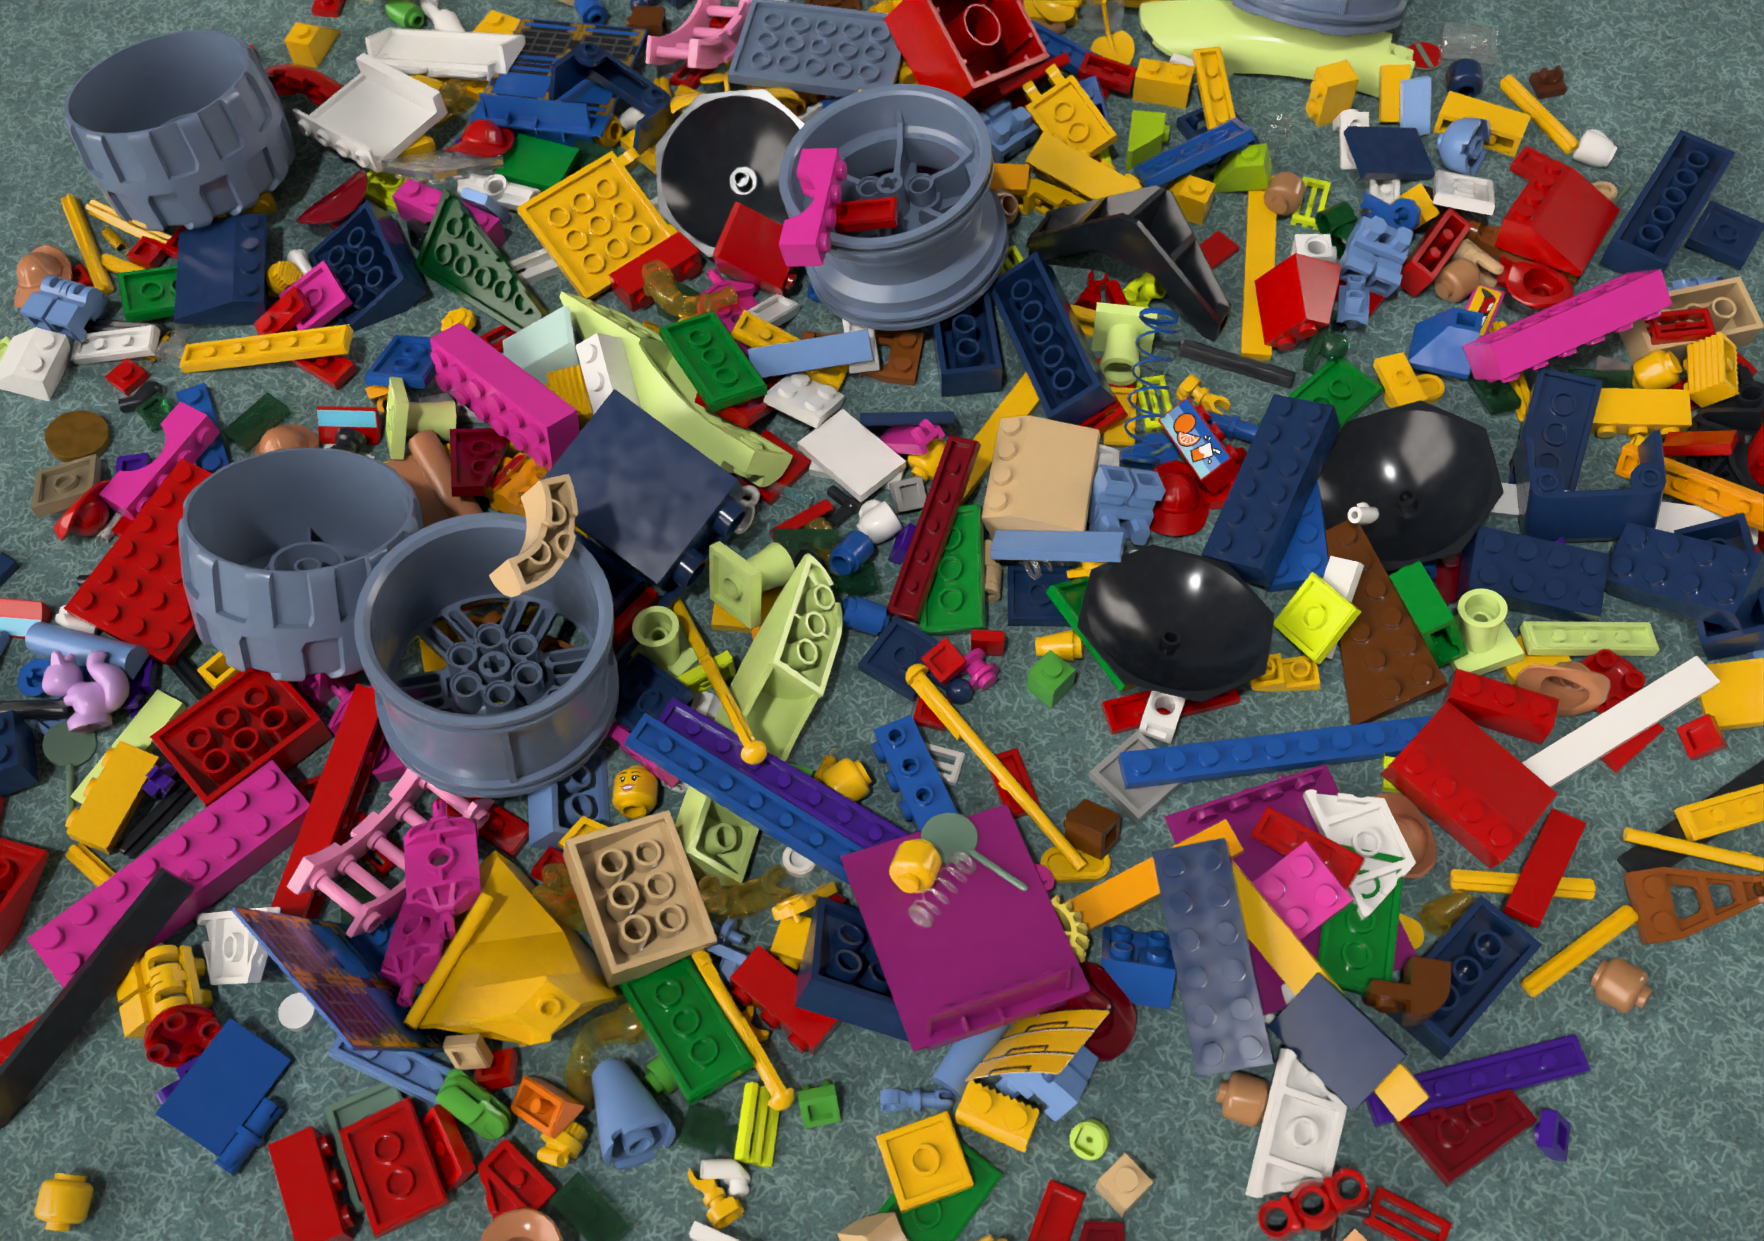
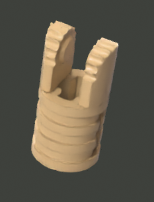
[1450,239,1505,288]
[984,539,1002,602]

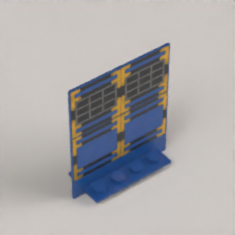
[470,18,647,152]
[231,906,454,1059]

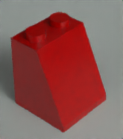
[712,201,797,297]
[1255,253,1341,351]

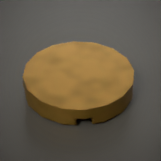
[44,410,110,463]

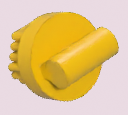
[265,261,302,297]
[537,1120,588,1168]

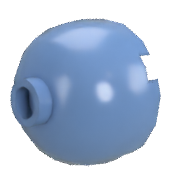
[1437,117,1491,176]

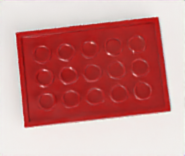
[63,458,213,667]

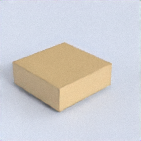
[442,1033,494,1070]

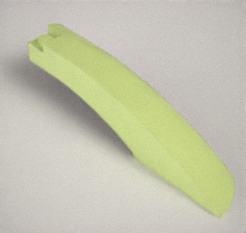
[1139,0,1415,98]
[559,291,793,487]
[675,553,843,886]

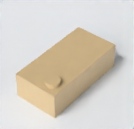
[1619,276,1764,364]

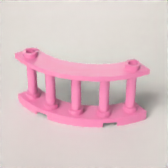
[645,0,752,69]
[287,769,494,938]

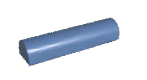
[25,622,149,680]
[931,1023,1012,1099]

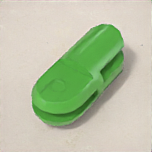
[435,1068,512,1140]

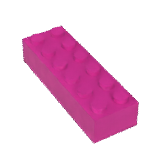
[1462,269,1673,383]
[430,322,580,471]

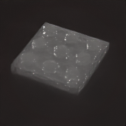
[382,150,504,184]

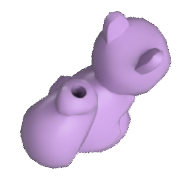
[42,650,130,733]

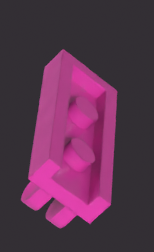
[879,419,945,455]
[607,722,680,788]

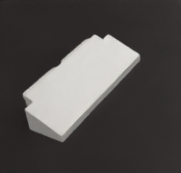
[365,28,526,81]

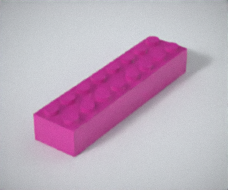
[27,760,310,988]

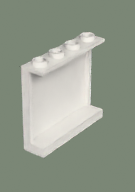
[292,53,448,173]

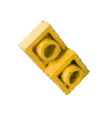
[1251,653,1321,692]

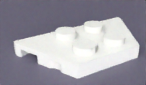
[1303,789,1416,920]
[196,907,280,985]
[1245,1048,1347,1198]

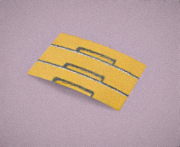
[965,1010,1109,1082]

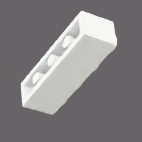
[576,333,641,414]

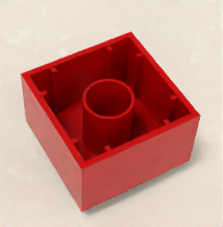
[884,0,1050,105]

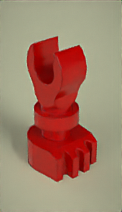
[1075,270,1108,310]

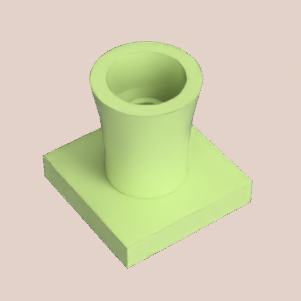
[1091,302,1157,386]
[385,377,456,460]
[709,541,795,629]
[1449,589,1525,675]
[628,606,710,678]

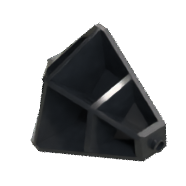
[1026,185,1232,342]

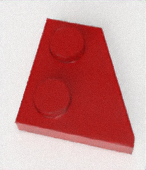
[477,1138,559,1220]

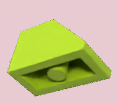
[1125,110,1170,170]
[1213,143,1273,193]

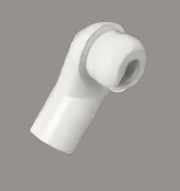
[1348,502,1379,526]

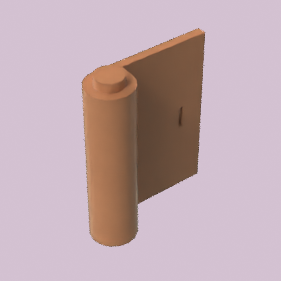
[385,430,484,528]

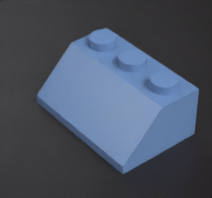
[528,749,610,851]

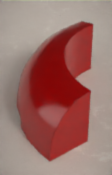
[264,63,344,107]

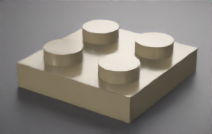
[31,454,102,518]

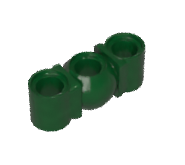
[1315,201,1358,258]

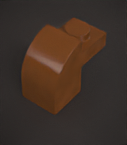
[1364,956,1451,1026]

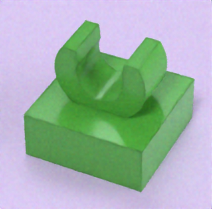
[797,1080,841,1129]

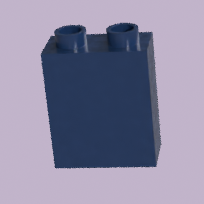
[543,389,748,594]

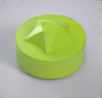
[1070,1119,1110,1160]

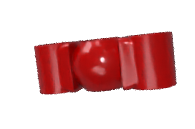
[1258,1168,1370,1241]

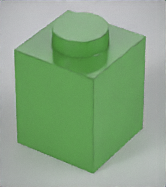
[1027,650,1076,709]

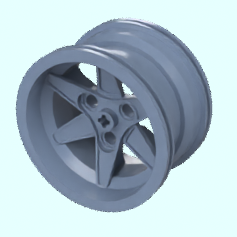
[779,84,1009,331]

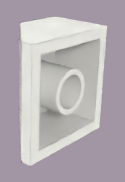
[0,327,72,401]

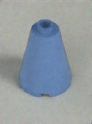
[591,1059,676,1170]

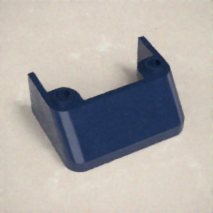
[549,42,683,156]
[1513,430,1666,542]

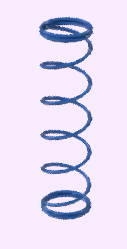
[1119,307,1179,468]

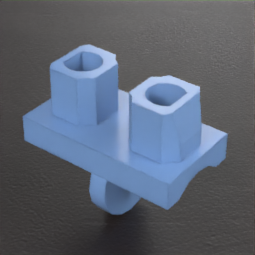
[1337,275,1370,329]
[688,918,750,982]

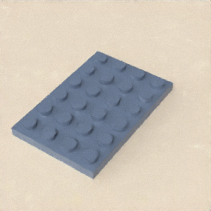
[727,0,903,97]

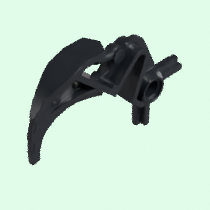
[1685,363,1764,494]

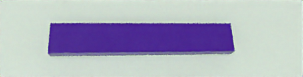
[1365,1034,1591,1127]

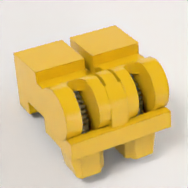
[115,945,213,1038]

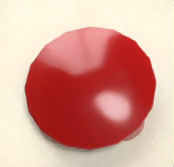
[1580,649,1645,714]
[143,1004,222,1068]

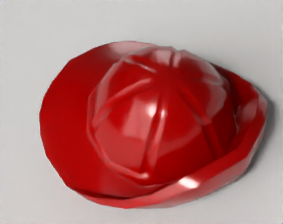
[444,119,515,158]
[1505,261,1574,311]
[1149,460,1209,536]
[53,480,111,541]

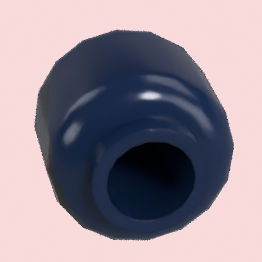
[1445,58,1484,98]

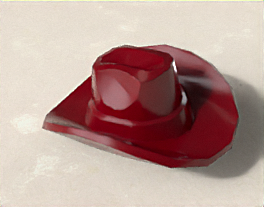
[296,169,368,231]
[1040,961,1138,1062]

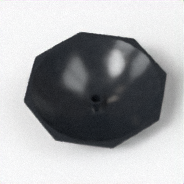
[655,89,804,257]
[1319,400,1504,572]
[1077,545,1274,702]

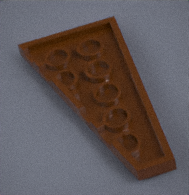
[1325,519,1448,725]

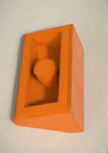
[510,1075,585,1139]

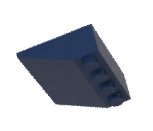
[308,200,428,332]
[174,213,269,324]
[795,896,909,1042]

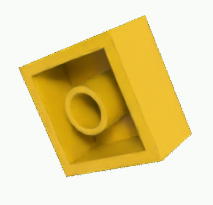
[1390,183,1440,230]

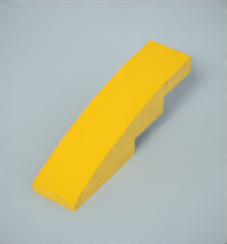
[1013,177,1088,216]

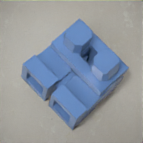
[980,98,1039,163]
[1339,216,1413,298]
[19,275,109,342]
[1087,464,1166,545]
[996,1046,1099,1122]

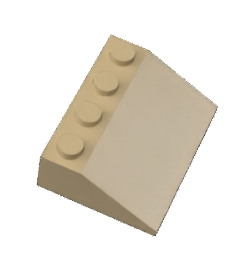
[981,416,1100,540]
[563,810,717,988]

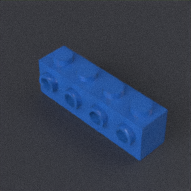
[871,714,958,834]

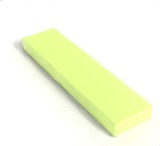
[1519,621,1660,656]
[70,689,187,805]

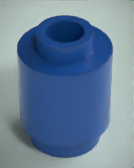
[574,0,607,25]
[829,530,874,575]
[841,596,889,636]

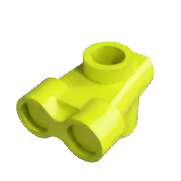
[1123,272,1166,308]

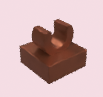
[1529,65,1567,99]

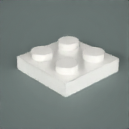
[763,372,845,429]

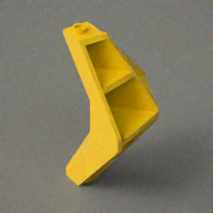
[418,850,623,1047]

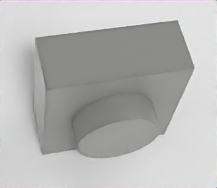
[889,476,927,514]

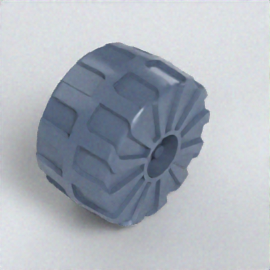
[64,30,295,232]
[178,448,424,682]

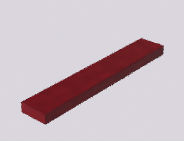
[886,435,981,622]

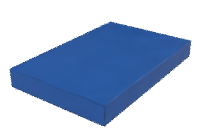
[365,335,436,389]
[155,1018,291,1156]

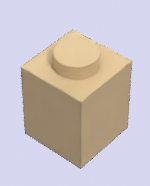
[1095,1153,1153,1218]

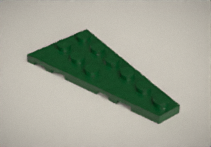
[415,188,548,333]

